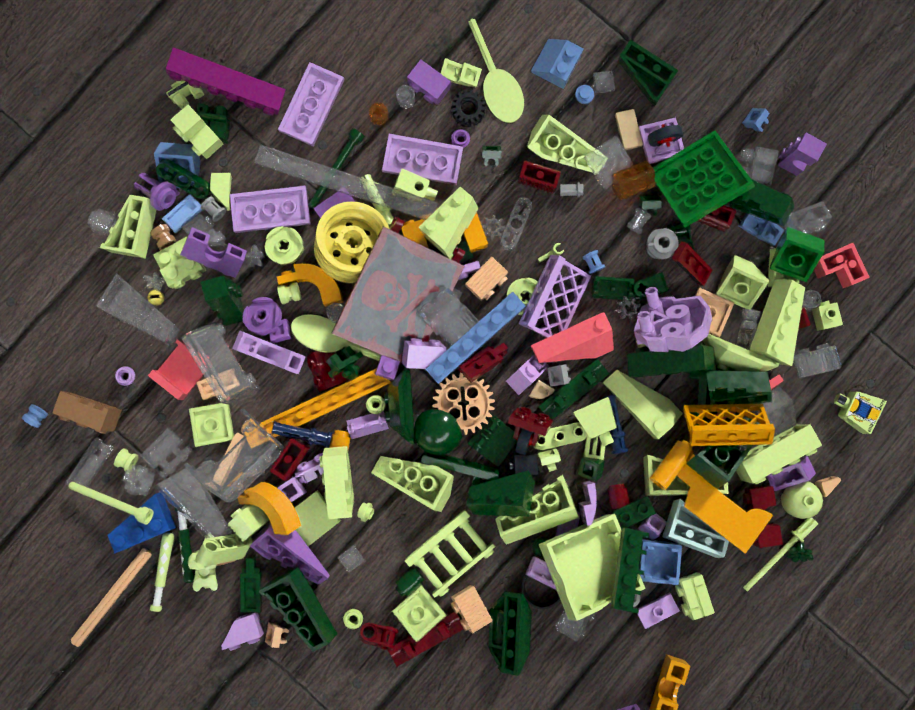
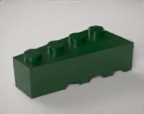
[258,566,337,652]

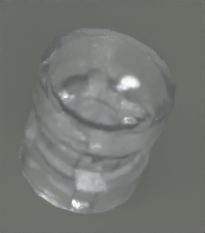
[802,290,821,311]
[739,309,761,331]

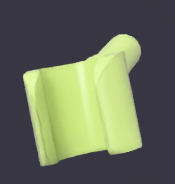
[538,243,564,262]

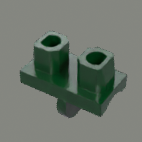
[327,346,364,380]

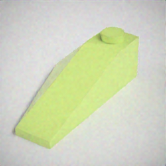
[602,370,683,439]

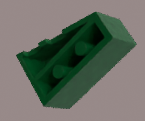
[618,39,678,107]
[729,179,794,227]
[706,371,772,405]
[466,470,535,517]

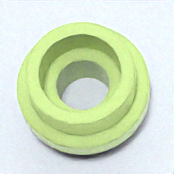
[366,395,386,414]
[358,503,374,522]
[343,609,363,629]

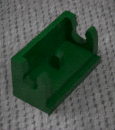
[592,276,634,301]

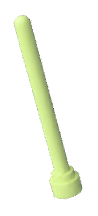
[68,482,154,525]

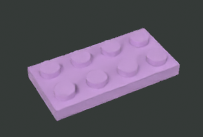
[278,62,345,146]
[382,134,463,185]
[230,186,310,233]

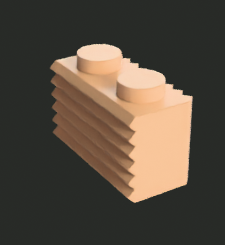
[465,256,508,301]
[451,585,493,633]

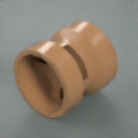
[150,224,177,250]

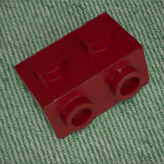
[307,351,346,392]

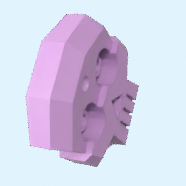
[634,287,712,352]

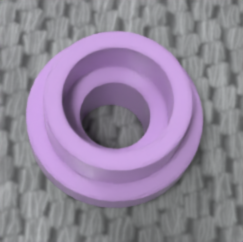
[115,367,135,386]

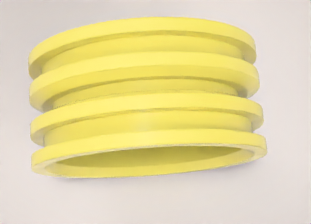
[314,202,389,283]

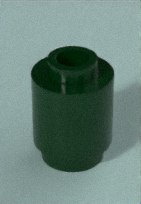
[395,567,425,597]

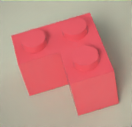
[814,243,870,288]

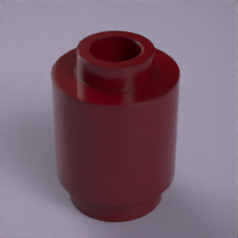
[608,483,630,510]

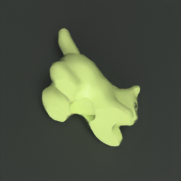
[188,533,218,592]

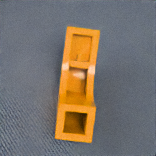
[277,264,344,307]
[237,482,301,535]

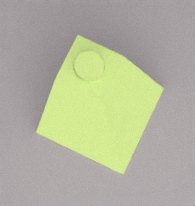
[715,255,769,310]

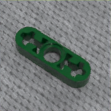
[156,159,210,199]

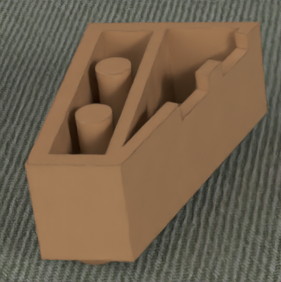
[53,391,122,434]

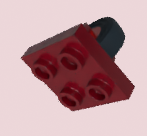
[508,407,553,455]

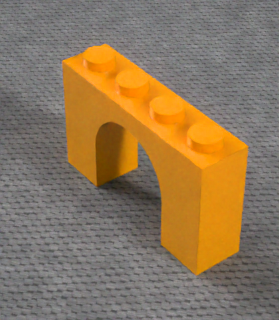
[401,212,488,253]

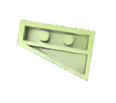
[419,187,478,260]
[100,195,156,259]
[320,446,354,519]

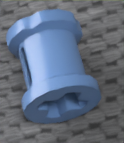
[582,250,605,274]

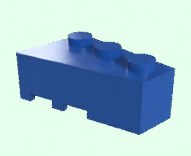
[107,492,176,553]

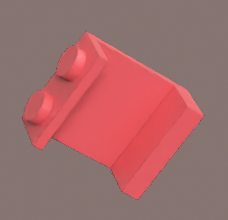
[148,339,212,400]

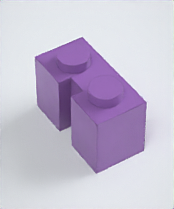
[407,59,451,105]

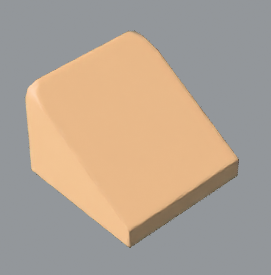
[815,476,841,497]

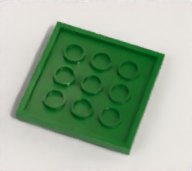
[648,130,755,228]

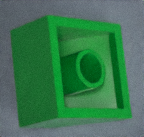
[770,227,824,282]

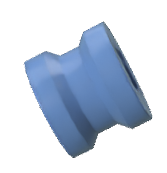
[22,404,48,428]

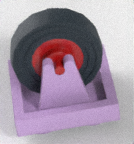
[639,118,684,164]

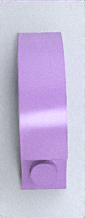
[232,331,305,374]

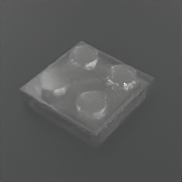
[584,136,635,189]

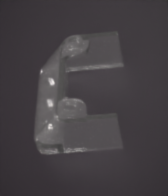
[182,322,260,405]
[184,408,284,502]

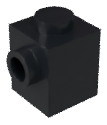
[507,455,538,477]

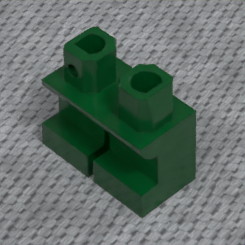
[196,103,230,144]

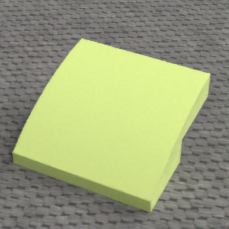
[295,490,341,546]

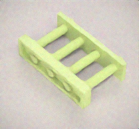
[405,509,495,598]

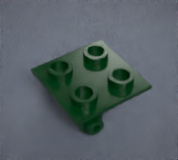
[468,414,518,467]

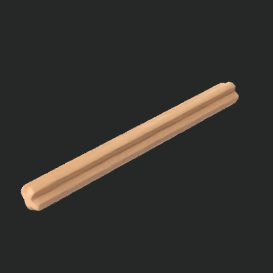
[71,548,152,647]

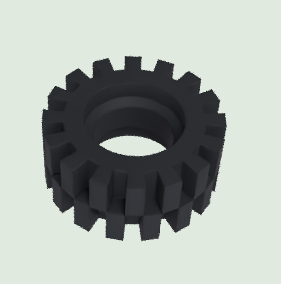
[452,90,486,127]

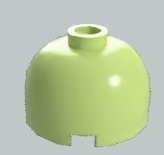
[781,481,823,519]

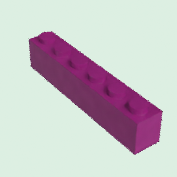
[166,47,286,116]

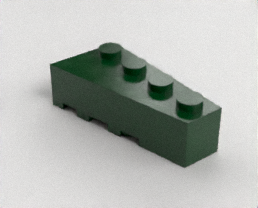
[627,342,716,377]
[686,417,760,489]

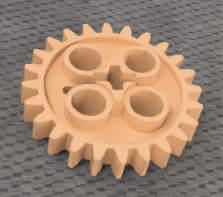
[432,372,495,435]

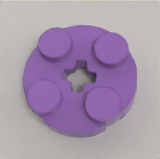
[243,297,282,335]

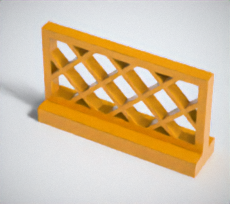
[683,404,775,446]

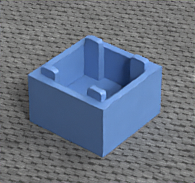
[638,539,682,585]

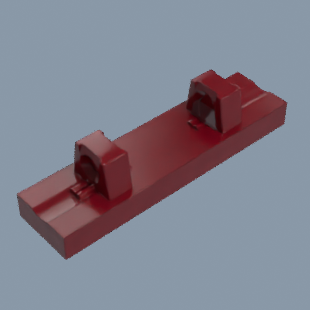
[388,611,464,667]

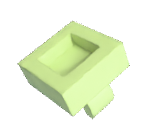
[537,447,561,472]

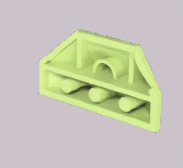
[703,334,780,372]

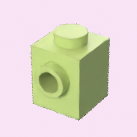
[812,301,843,331]

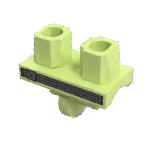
[166,80,204,109]

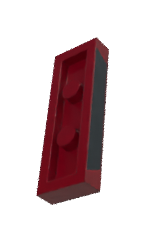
[672,242,713,286]

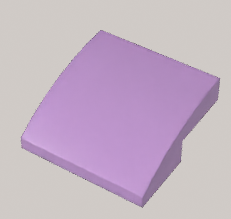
[578,481,596,526]

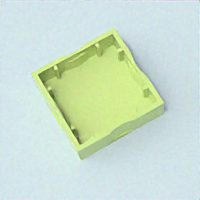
[539,514,645,621]

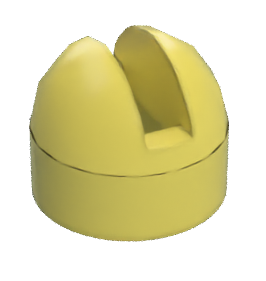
[147,290,164,306]

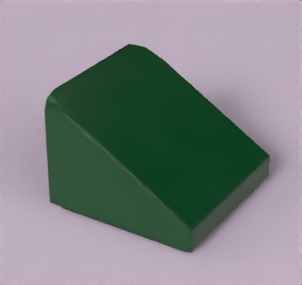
[578,457,605,482]

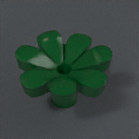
[786,542,814,562]

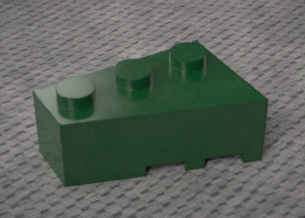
[201,276,244,326]

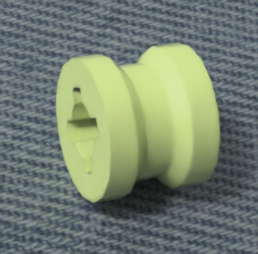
[114,448,139,472]

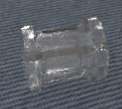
[627,208,651,233]

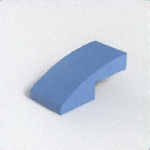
[739,213,784,246]

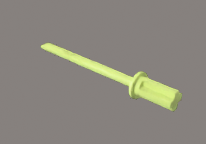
[743,518,818,591]

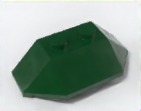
[384,367,415,444]
[488,591,532,676]

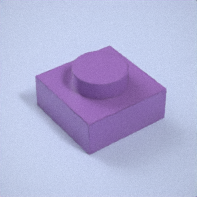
[269,319,291,343]
[375,355,400,381]

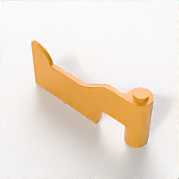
[650,440,773,554]

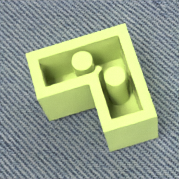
[171,104,223,159]

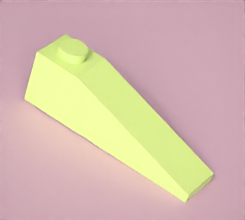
[527,115,607,174]
[371,456,454,512]

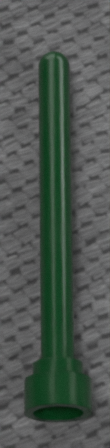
[308,128,365,209]

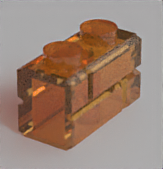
[611,161,655,200]

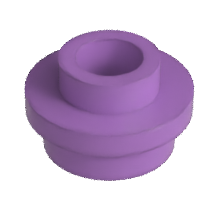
[451,129,470,148]

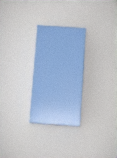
[162,194,202,233]

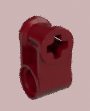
[359,623,399,651]

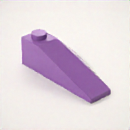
[250,521,330,585]

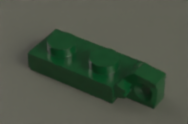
[240,557,262,613]

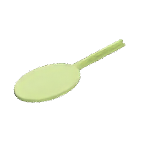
[468,19,524,123]
[291,314,382,361]

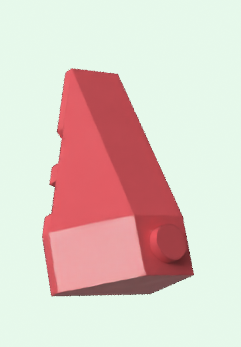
[531,312,614,363]

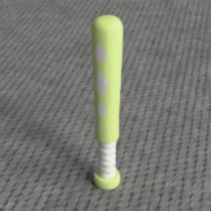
[150,532,174,612]

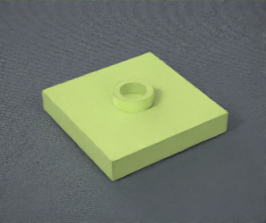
[189,402,234,447]
[392,585,447,642]

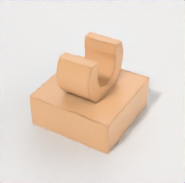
[265,622,289,648]

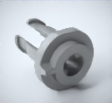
[647,228,679,259]

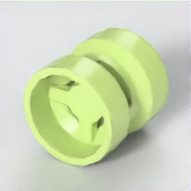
[277,282,301,304]

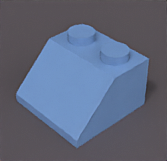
[531,39,583,89]
[154,142,200,189]

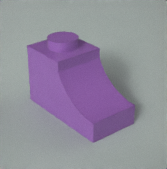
[766,456,816,491]

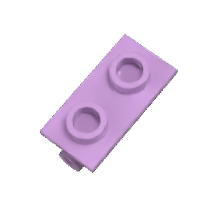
[347,411,389,439]
[295,453,324,484]

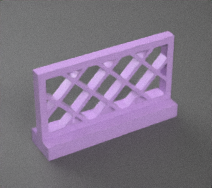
[519,255,591,338]

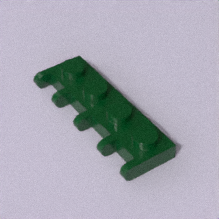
[611,528,649,614]

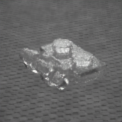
[140,428,192,479]

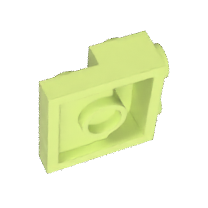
[153,237,206,289]

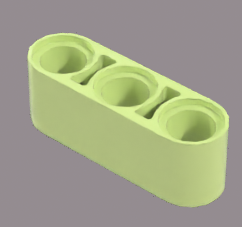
[196,533,252,566]

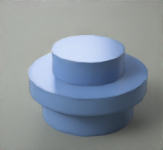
[575,85,594,104]

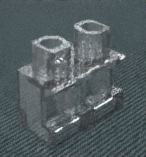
[739,146,779,187]

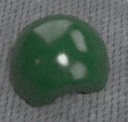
[414,409,462,456]

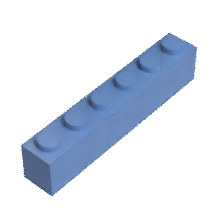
[426,292,526,384]

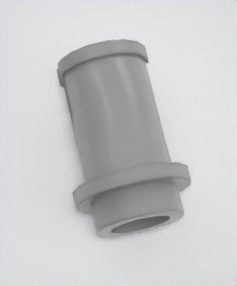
[560,182,583,197]

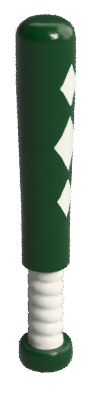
[175,505,195,583]

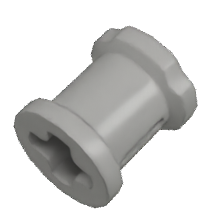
[200,196,226,222]

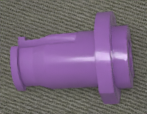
[134,173,180,211]

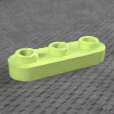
[532,422,587,450]

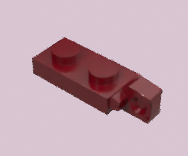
[459,343,508,383]

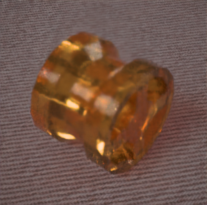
[369,103,389,126]

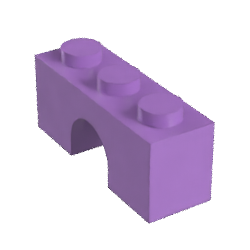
[777,132,827,176]
[180,227,247,278]

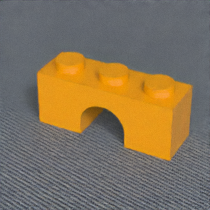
[649,654,690,710]

